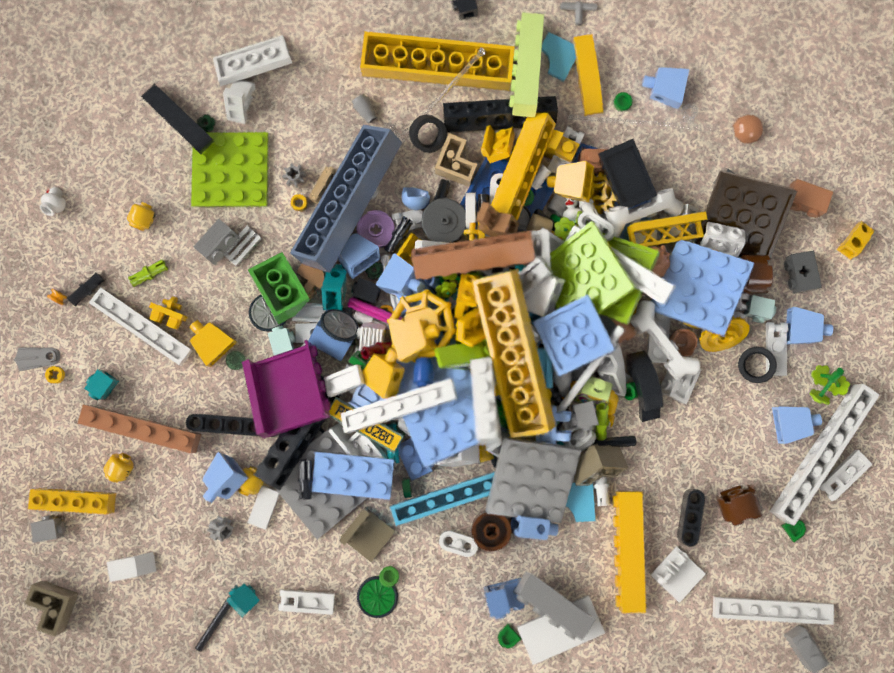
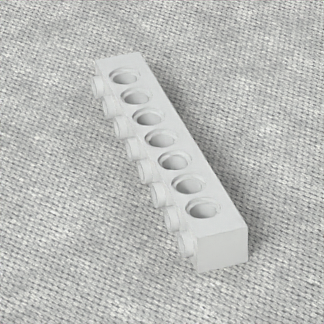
[769,384,879,525]

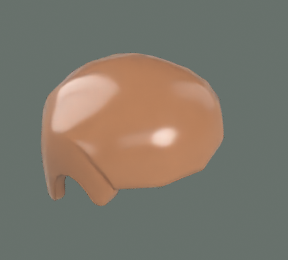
[733,115,763,144]
[669,328,698,357]

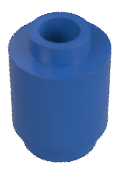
[414,358,434,388]

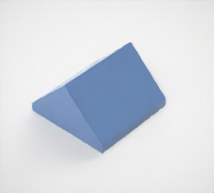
[308,309,353,361]

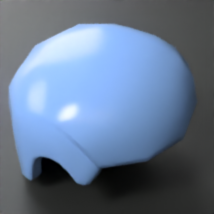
[402,187,430,210]

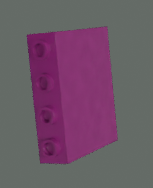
[242,340,331,439]

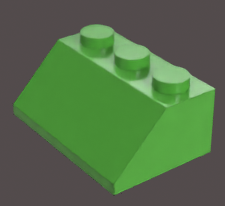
[248,252,310,325]

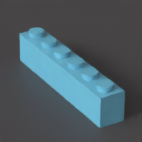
[390,471,495,526]

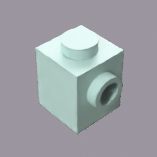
[744,295,776,323]
[268,326,296,356]

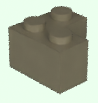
[574,445,629,486]
[25,581,79,636]

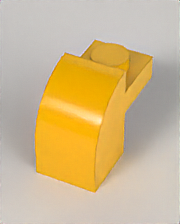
[544,130,580,163]

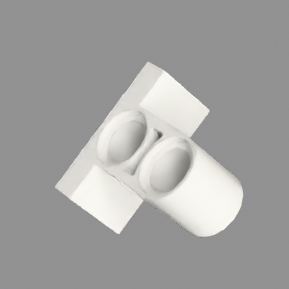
[223,80,255,124]

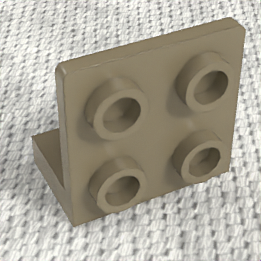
[338,507,395,562]

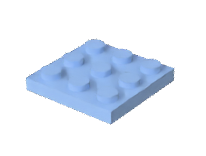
[533,295,615,376]

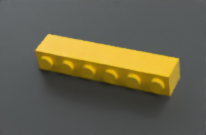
[491,113,556,221]
[612,491,646,613]

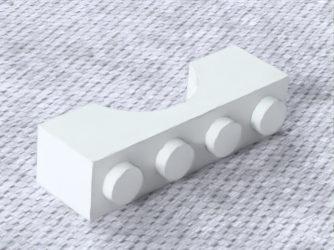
[471,358,501,445]

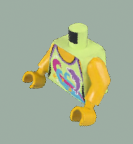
[561,376,619,427]

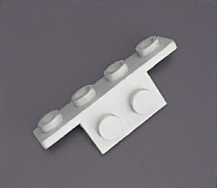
[328,423,388,458]

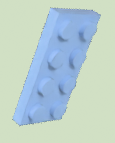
[312,451,394,500]

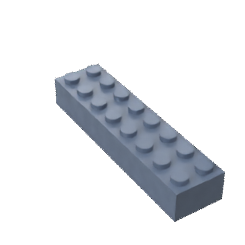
[290,125,402,273]

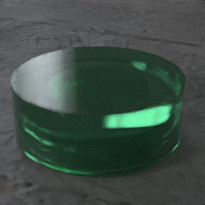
[226,351,246,370]

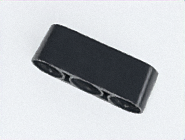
[677,489,705,547]

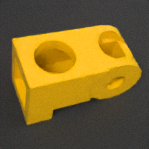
[837,221,875,259]

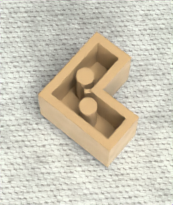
[435,133,477,187]

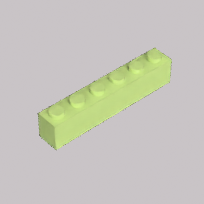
[509,12,544,117]

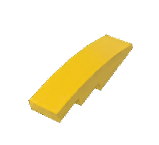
[573,34,603,116]

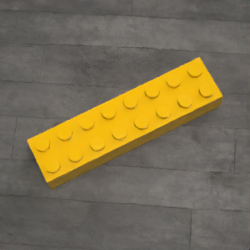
[360,31,515,91]
[472,270,556,438]

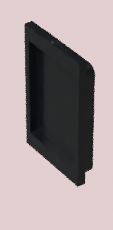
[598,139,657,208]

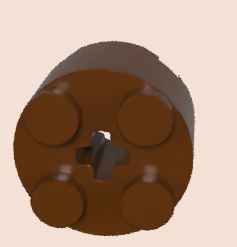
[741,255,773,294]
[716,484,763,526]
[471,510,511,551]

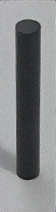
[195,596,231,652]

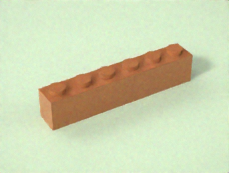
[411,231,535,280]
[77,405,201,453]

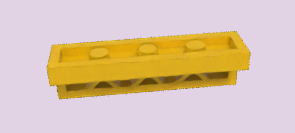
[627,212,707,247]

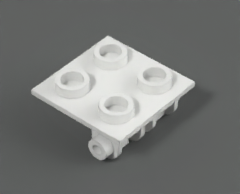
[650,546,705,603]

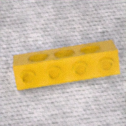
[28,488,116,515]

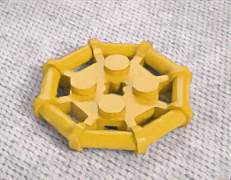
[387,289,457,363]

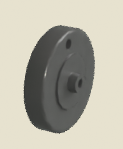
[422,198,466,243]

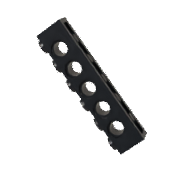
[443,96,558,133]
[254,376,342,491]

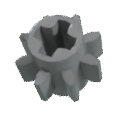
[282,163,307,188]
[207,516,234,542]

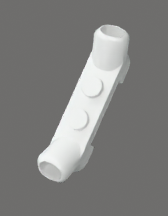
[603,188,684,238]
[630,301,700,380]

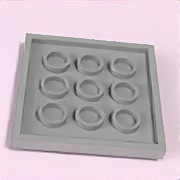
[275,429,368,539]
[485,436,581,523]

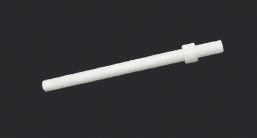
[557,325,625,412]

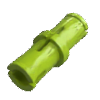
[128,259,168,287]
[595,403,609,441]

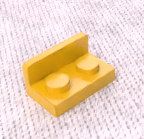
[481,125,515,163]
[454,273,481,318]

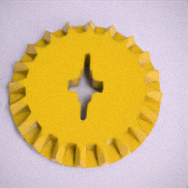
[699,316,750,352]

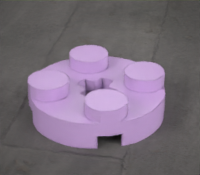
[357,210,395,248]

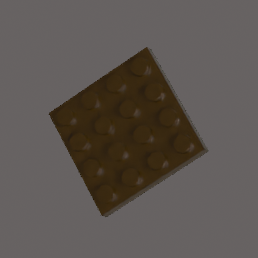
[695,170,797,263]

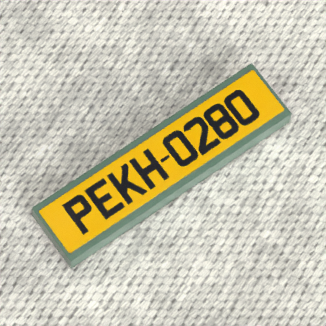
[329,397,404,453]

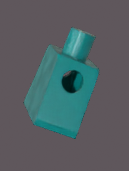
[321,264,347,311]

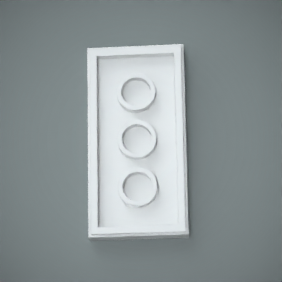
[213,35,292,86]
[517,595,605,665]

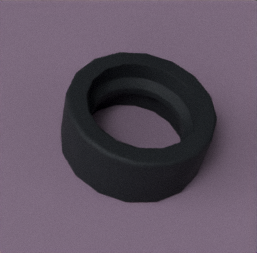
[409,114,447,153]
[738,347,777,383]

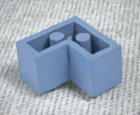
[484,578,525,619]

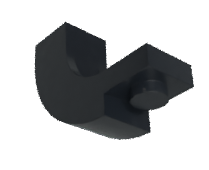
[626,350,663,422]

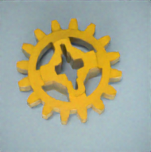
[590,172,617,214]

